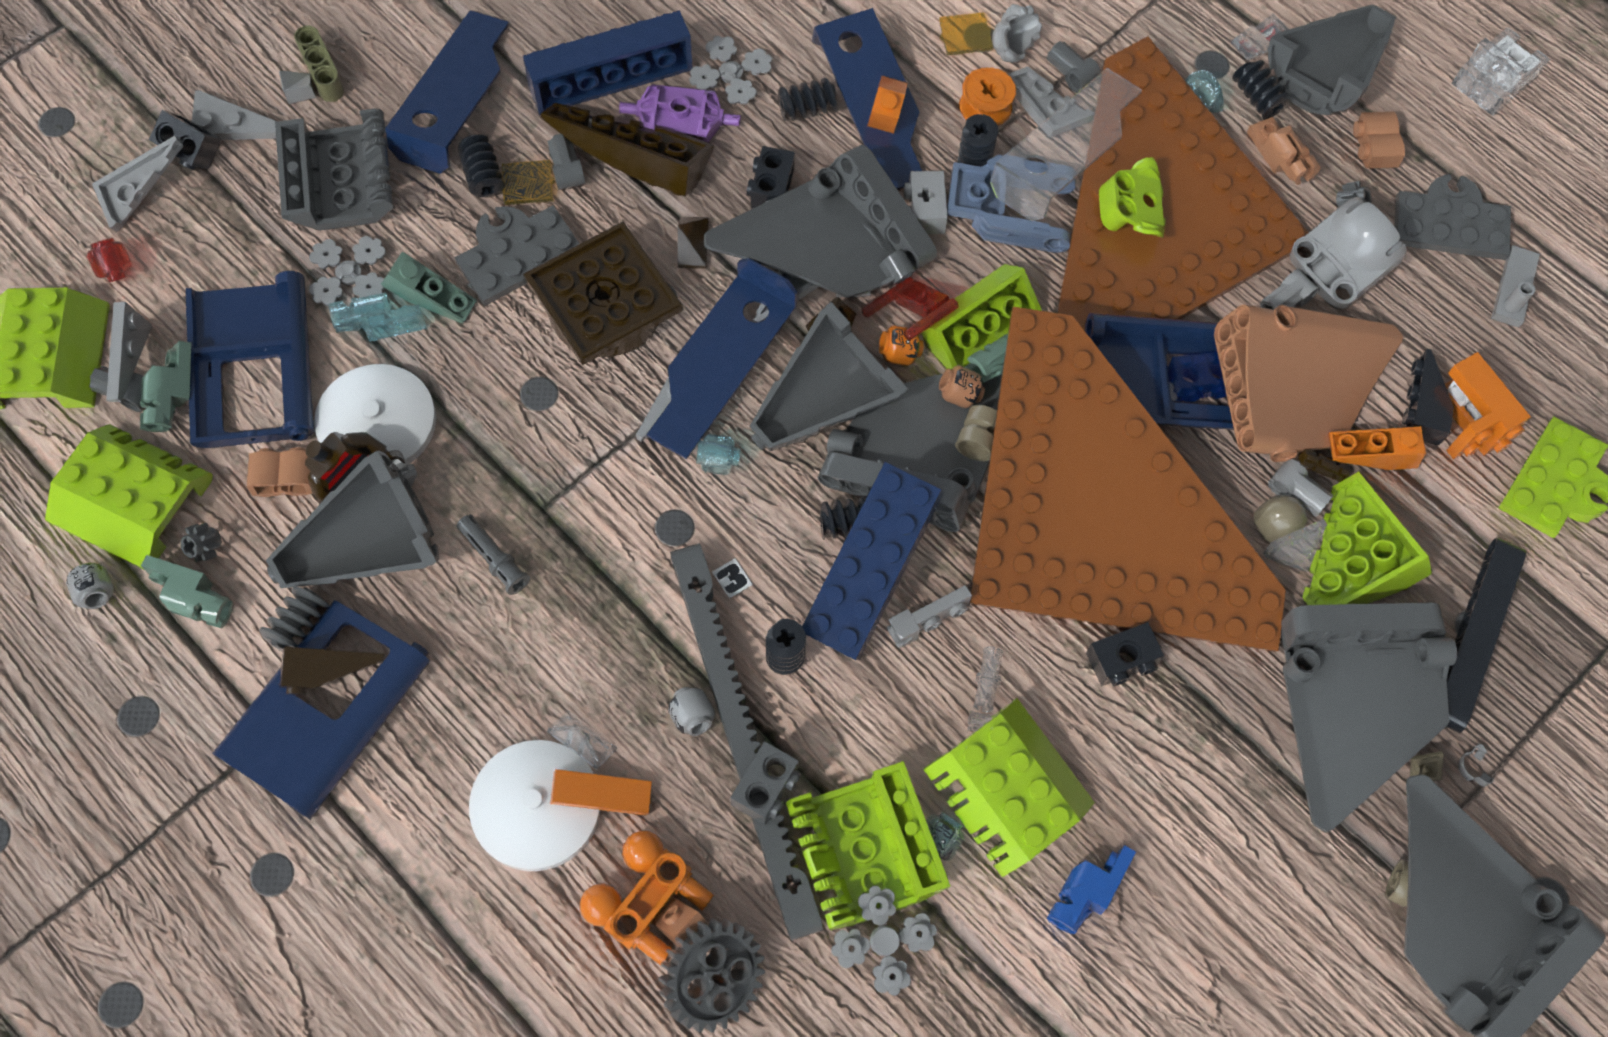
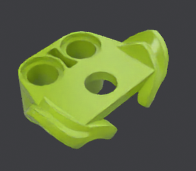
[1099,157,1166,238]

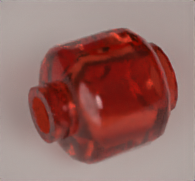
[86,238,132,282]

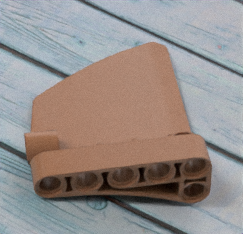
[1214,305,1403,462]

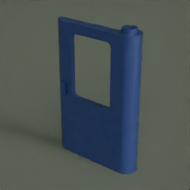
[186,271,314,448]
[1085,313,1234,430]
[212,600,430,820]

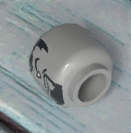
[66,563,114,609]
[668,687,715,736]

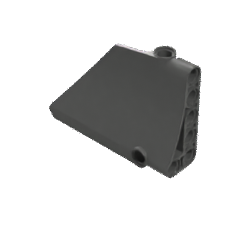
[704,145,937,298]
[817,374,1002,532]
[1281,603,1457,833]
[1404,774,1606,1037]

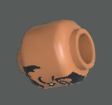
[939,365,985,409]

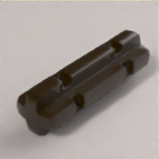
[1298,449,1350,482]

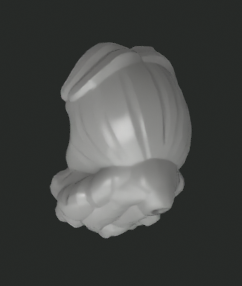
[992,4,1042,63]

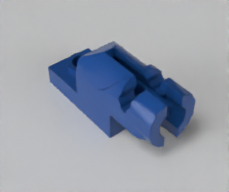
[1047,845,1136,935]

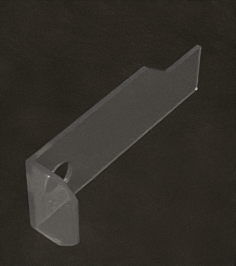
[990,68,1142,221]

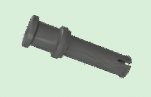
[456,514,530,595]

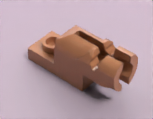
[1247,117,1321,185]

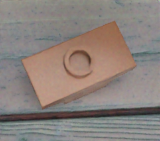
[652,898,709,947]

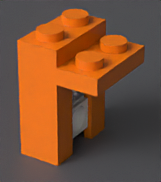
[1445,352,1531,460]

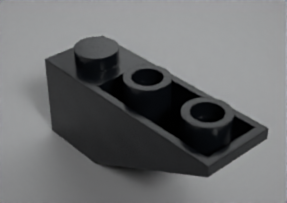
[1402,349,1454,446]

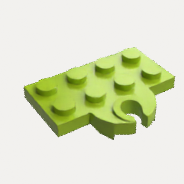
[1498,416,1608,538]

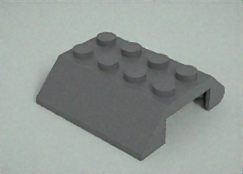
[275,109,393,231]

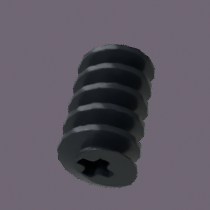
[1232,60,1290,120]
[778,78,838,122]
[958,114,998,167]
[458,134,505,198]
[820,498,865,540]
[766,619,806,675]

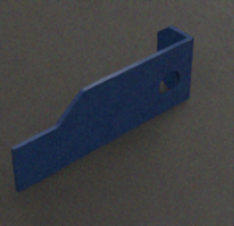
[385,10,509,174]

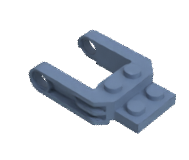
[947,155,1076,253]

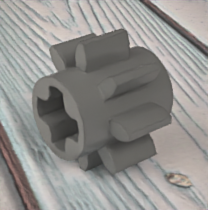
[1336,181,1372,207]
[181,523,222,562]

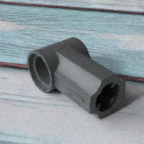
[1047,41,1101,93]
[547,134,585,190]
[89,366,143,412]

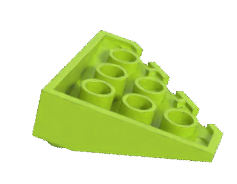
[1302,471,1432,605]

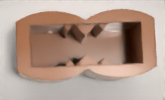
[1353,111,1405,168]
[247,447,312,497]

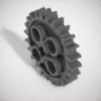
[658,918,765,1033]

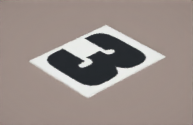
[712,558,753,599]

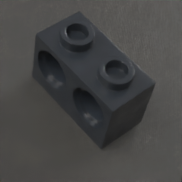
[149,110,222,170]
[746,146,795,208]

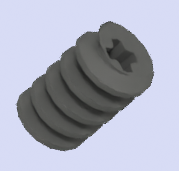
[259,586,329,652]

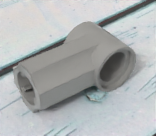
[1260,269,1320,310]
[1268,459,1334,517]

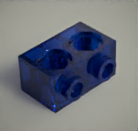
[1168,352,1227,402]

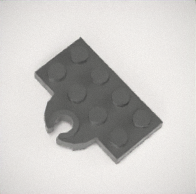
[1394,174,1511,260]
[455,205,580,307]

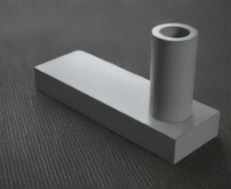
[1491,245,1540,328]

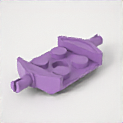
[619,84,741,143]

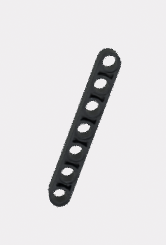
[1446,537,1527,733]

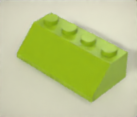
[917,264,1042,369]

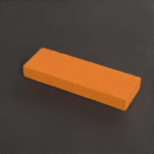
[550,769,652,816]

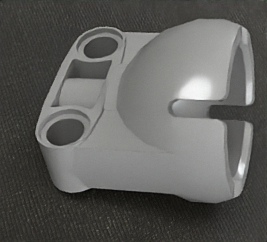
[1290,197,1407,310]

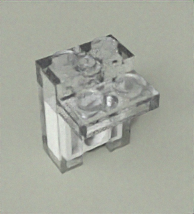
[1451,27,1550,116]

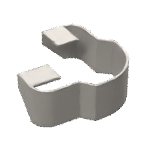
[1458,744,1494,787]

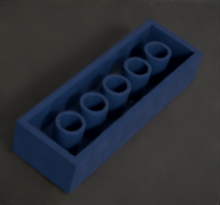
[522,10,693,115]
[802,462,944,660]

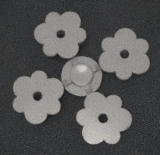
[689,36,772,105]
[309,236,386,306]
[831,886,937,996]

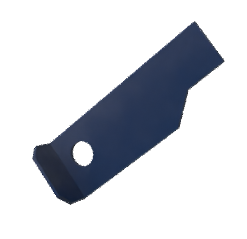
[812,8,922,190]
[646,258,798,460]

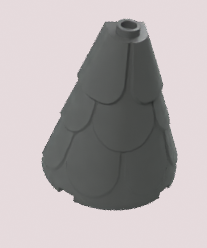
[1268,4,1396,115]
[750,302,908,451]
[266,451,439,588]

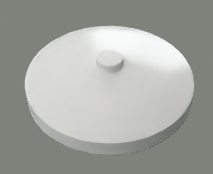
[314,364,436,468]
[469,740,601,871]

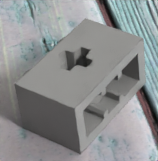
[904,171,947,234]

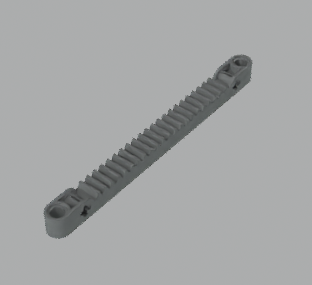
[670,543,823,941]

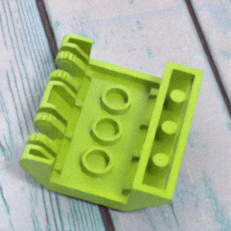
[0,287,110,409]
[45,424,213,570]
[923,698,1095,877]
[786,761,950,930]

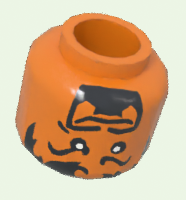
[879,325,924,366]

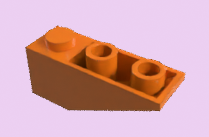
[1328,426,1426,470]

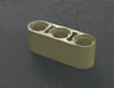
[294,25,344,102]

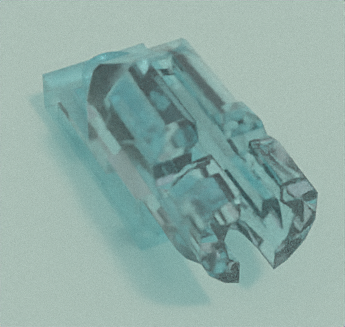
[328,293,427,342]

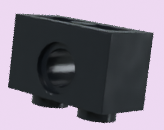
[1086,622,1164,687]

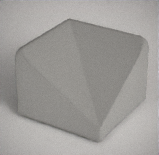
[279,71,316,104]

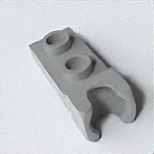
[887,585,972,648]

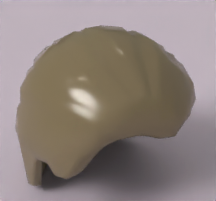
[1253,495,1307,545]

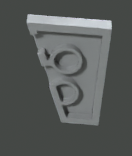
[1008,67,1094,140]

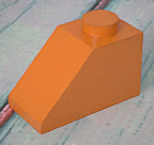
[867,76,908,134]

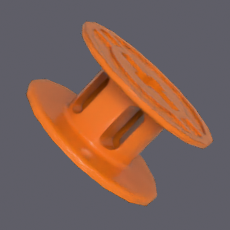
[959,67,1016,126]

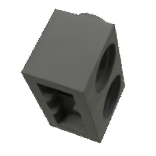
[730,741,801,825]

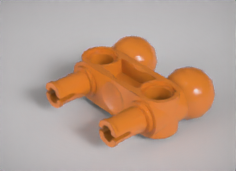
[579,830,714,966]

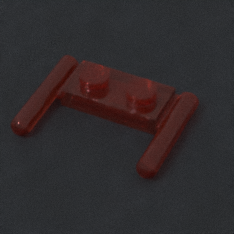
[861,277,959,341]

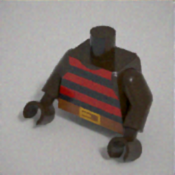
[305,432,405,502]

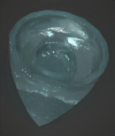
[1185,70,1224,113]

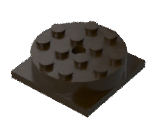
[523,221,683,365]

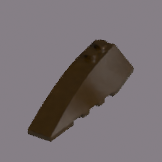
[541,103,714,196]

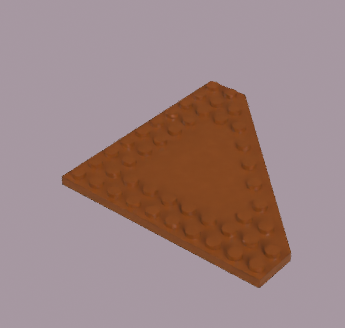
[1057,36,1308,331]
[969,307,1286,652]

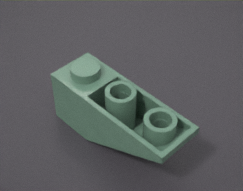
[380,252,477,324]

